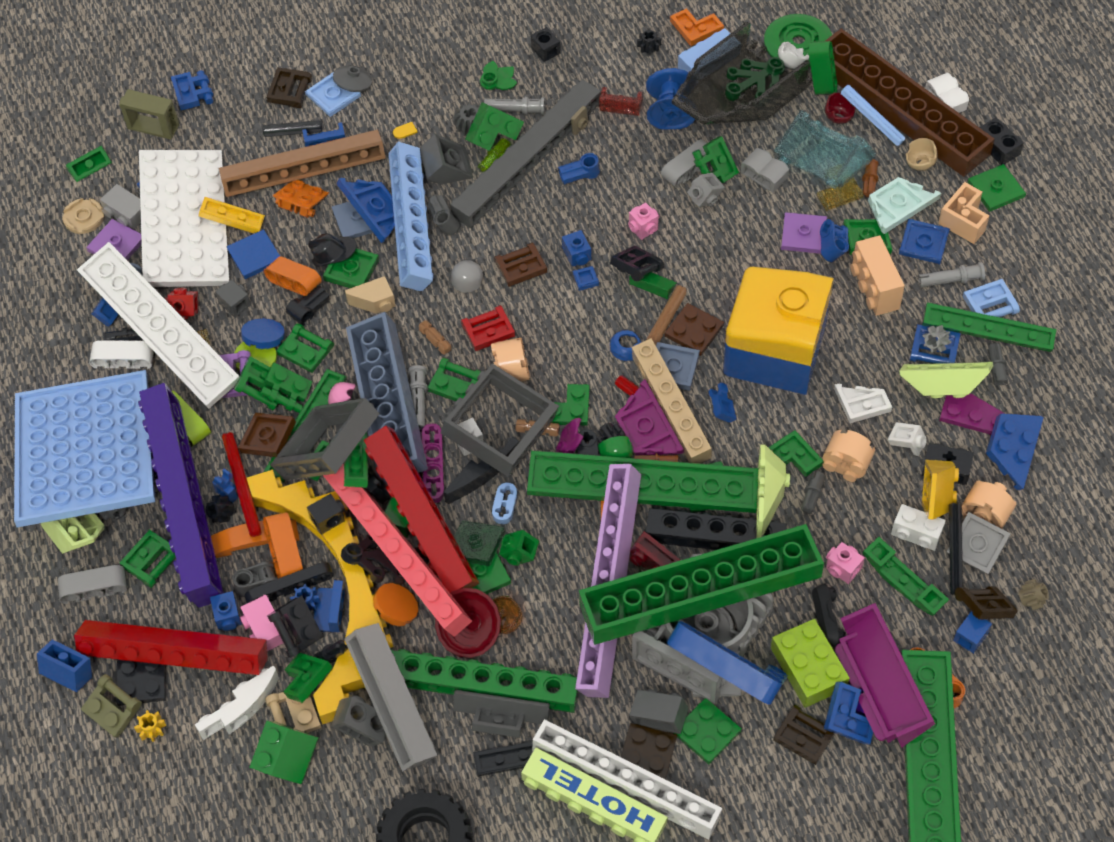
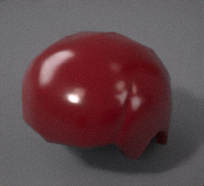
[824,92,856,124]

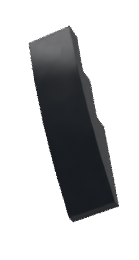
[444,437,520,504]

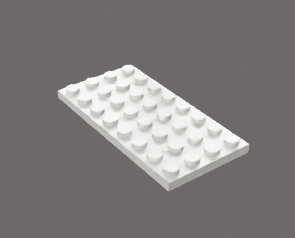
[139,150,229,287]

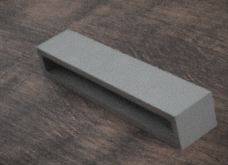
[344,623,437,772]

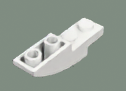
[195,666,279,740]

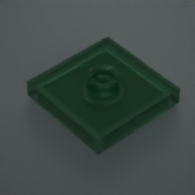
[454,520,505,566]

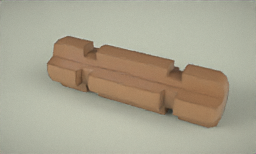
[419,320,452,355]
[516,419,559,437]

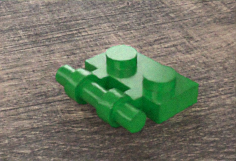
[692,136,739,183]
[260,362,312,413]

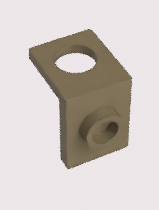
[571,106,588,136]

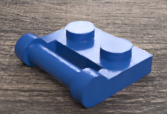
[910,324,961,364]

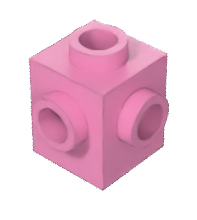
[628,203,659,240]
[826,542,865,584]

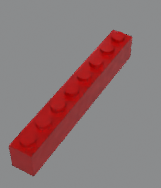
[364,426,479,593]
[74,620,268,675]

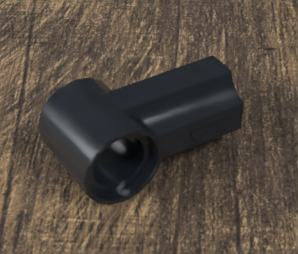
[286,285,330,326]

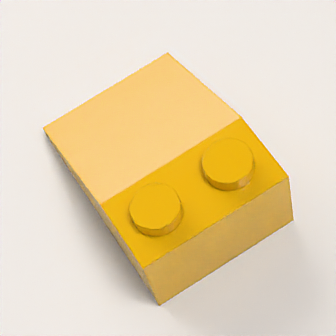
[922,460,959,520]

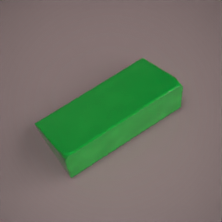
[65,146,112,182]
[629,272,677,299]

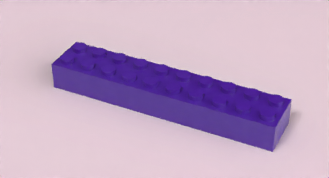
[138,383,224,608]

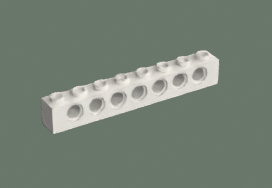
[532,719,722,840]

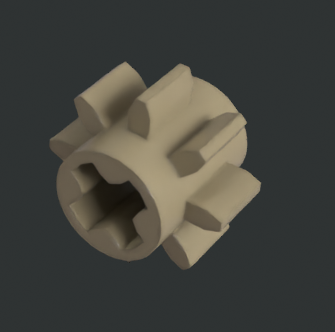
[1019,579,1049,610]

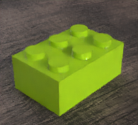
[771,619,850,708]

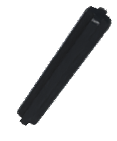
[949,503,963,595]

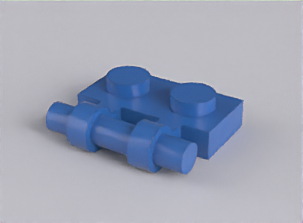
[171,70,213,110]

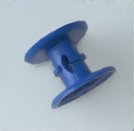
[646,68,697,129]

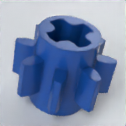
[290,584,321,611]

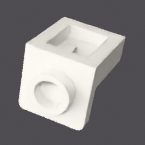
[888,422,927,456]

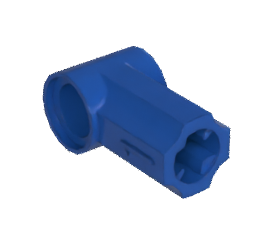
[558,153,600,184]

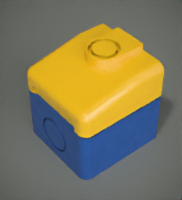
[723,266,834,395]

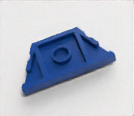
[336,178,395,243]
[986,413,1044,490]

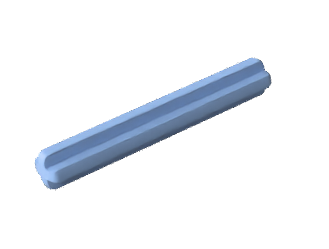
[841,85,905,146]

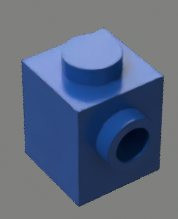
[562,230,591,267]
[210,591,242,631]

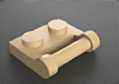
[265,692,321,733]

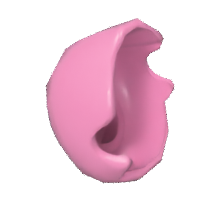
[328,382,355,404]

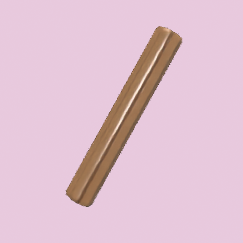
[646,285,687,346]

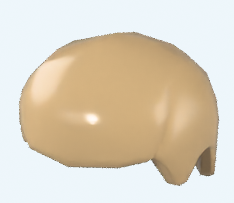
[906,138,938,171]

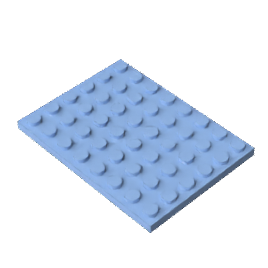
[14,370,155,527]

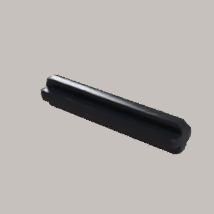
[262,120,323,137]

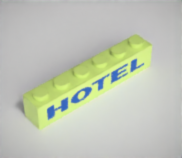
[521,748,668,842]

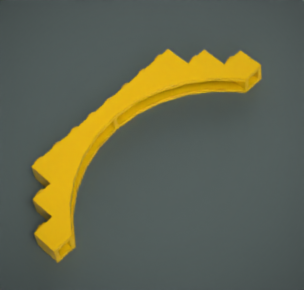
[247,470,394,725]

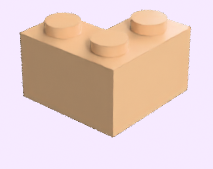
[938,182,989,244]

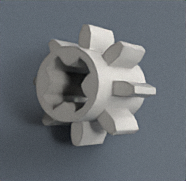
[922,325,952,353]

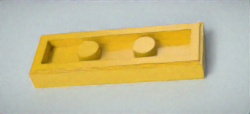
[198,197,265,234]

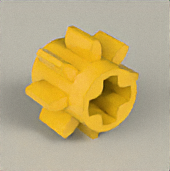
[134,710,166,742]

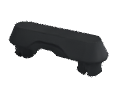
[812,583,846,647]

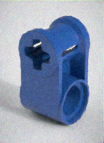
[820,219,849,262]

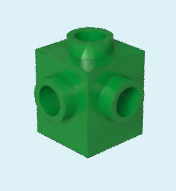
[499,530,539,566]

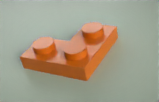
[670,8,724,46]

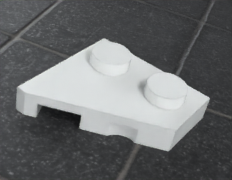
[834,384,892,423]

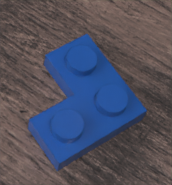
[824,682,873,745]

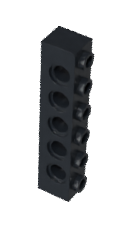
[646,508,787,550]

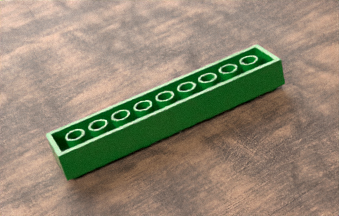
[579,524,824,645]

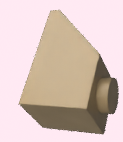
[345,276,396,313]

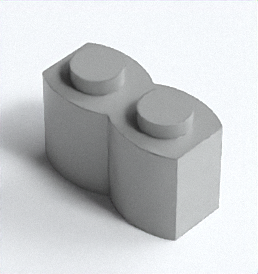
[741,148,789,193]

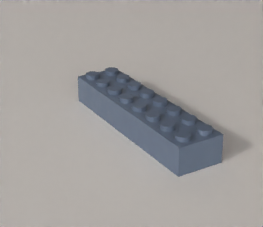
[346,312,428,485]

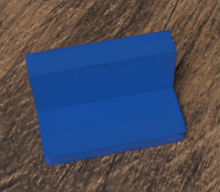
[313,580,346,632]

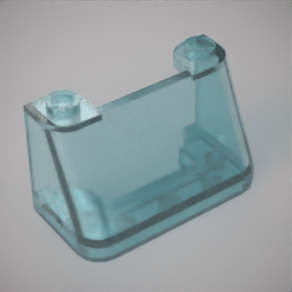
[774,110,876,189]

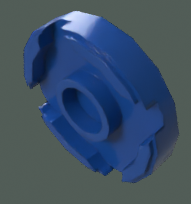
[241,318,285,349]

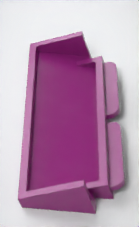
[835,603,935,748]

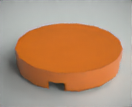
[373,583,418,626]

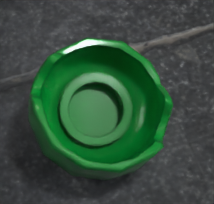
[598,436,633,458]

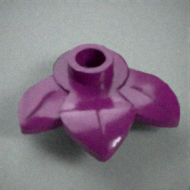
[556,418,583,454]

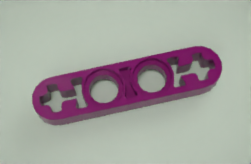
[422,423,444,503]

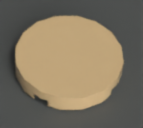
[62,198,104,234]

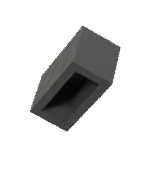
[629,689,689,734]

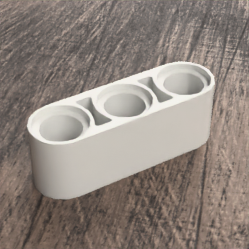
[89,341,154,369]

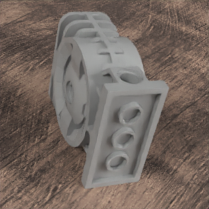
[632,554,774,704]

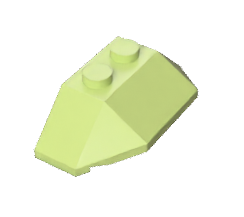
[900,362,993,398]
[41,513,104,554]

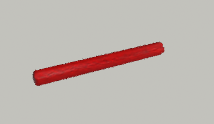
[222,432,262,537]

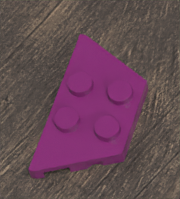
[615,380,684,456]

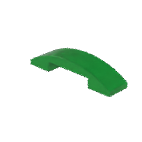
[863,537,949,616]

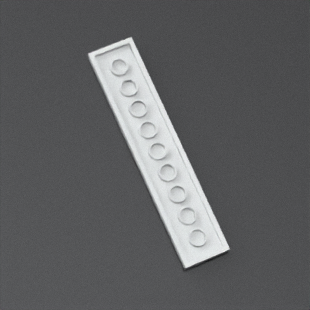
[77,242,240,409]

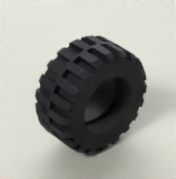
[376,789,473,842]

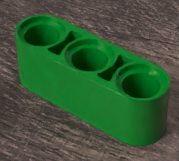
[809,41,837,95]

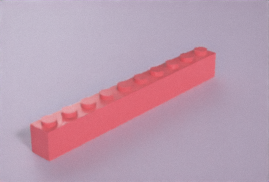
[323,463,472,637]

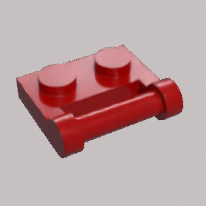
[461,305,515,351]

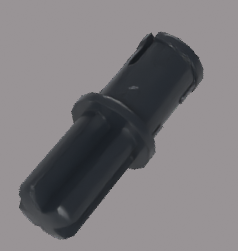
[313,640,348,663]

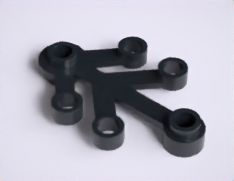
[341,533,429,584]

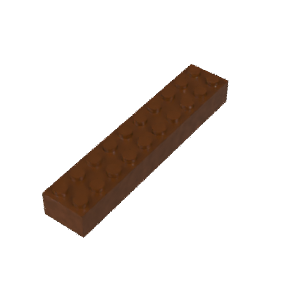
[825,28,995,177]

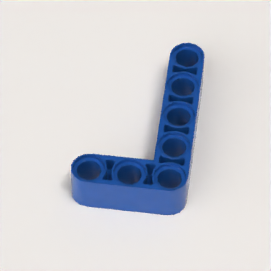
[667,621,788,705]

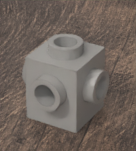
[687,173,725,207]

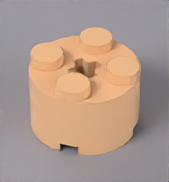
[491,338,530,382]
[823,430,875,482]
[962,480,1016,529]

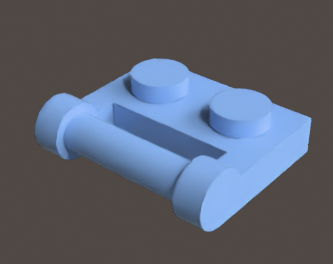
[963,279,1020,317]

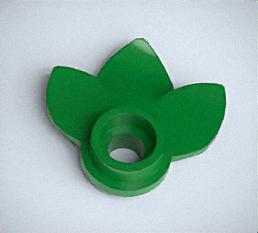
[480,61,517,90]

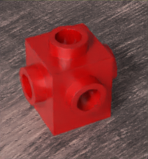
[165,288,198,319]

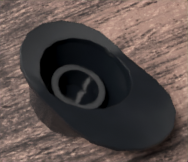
[308,233,357,267]

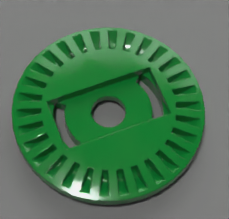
[764,14,832,68]

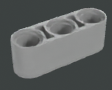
[661,139,709,188]
[58,565,127,604]

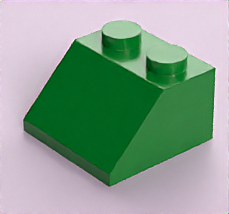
[249,720,319,784]

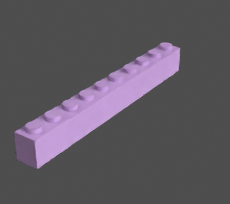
[575,464,641,698]

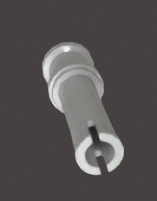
[484,97,546,115]
[918,262,985,288]
[408,365,428,430]

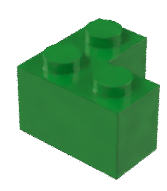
[465,102,524,151]

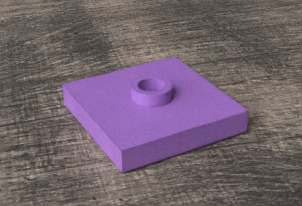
[781,212,827,254]
[86,219,142,260]

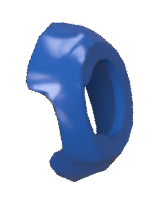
[609,330,642,361]

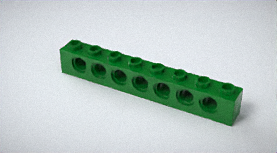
[391,649,579,713]

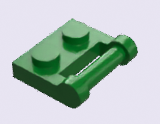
[276,323,334,373]
[234,356,282,411]
[428,357,481,401]
[119,530,176,588]

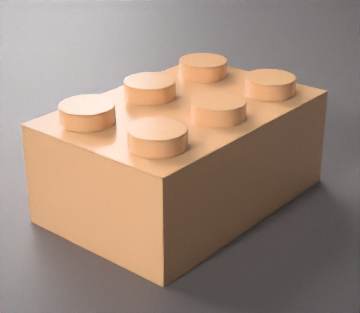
[850,236,905,316]

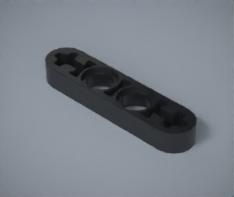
[244,562,334,603]

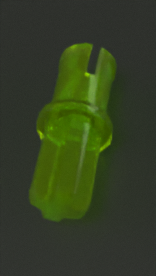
[478,138,510,172]

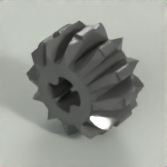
[453,102,479,136]

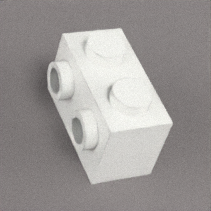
[891,504,946,551]

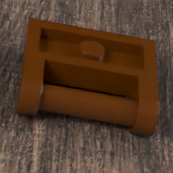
[494,242,547,287]

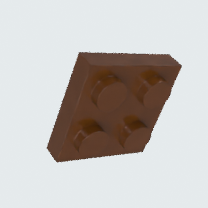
[664,303,724,356]
[238,412,296,457]

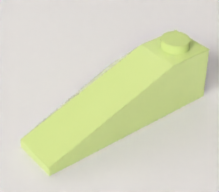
[756,445,790,538]

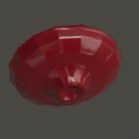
[435,588,501,658]

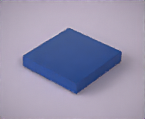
[899,219,950,264]
[226,229,280,279]

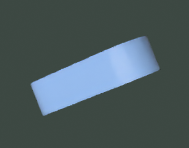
[492,483,517,524]

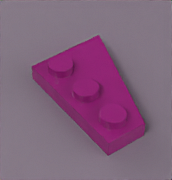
[939,393,1005,435]

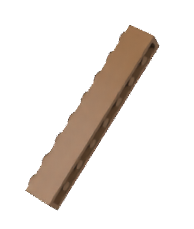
[219,130,386,197]

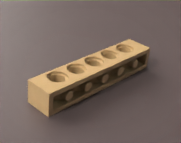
[632,338,712,464]

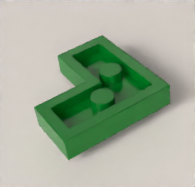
[549,384,590,426]
[768,430,824,477]
[283,653,333,703]

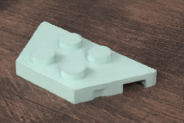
[868,177,941,234]

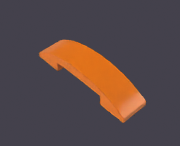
[211,519,300,558]

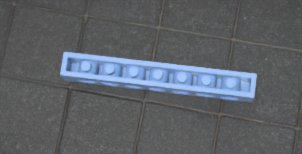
[388,142,433,291]

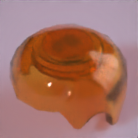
[493,595,523,634]

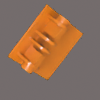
[273,180,329,218]

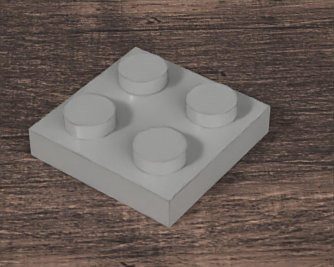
[946,512,1011,575]

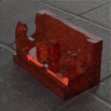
[599,87,643,116]

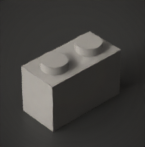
[100,184,141,230]

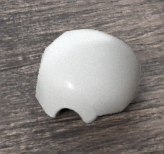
[778,42,809,69]

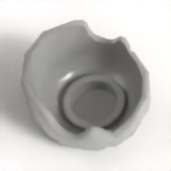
[451,260,483,293]

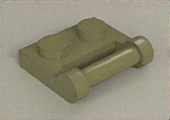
[81,674,142,738]

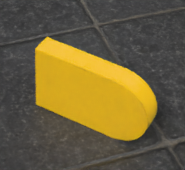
[393,122,418,139]

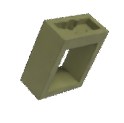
[119,89,179,140]

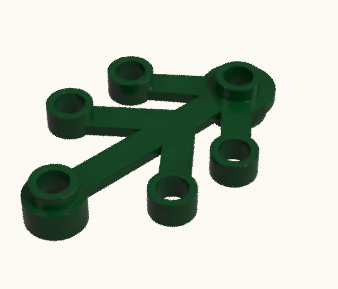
[725,57,785,104]

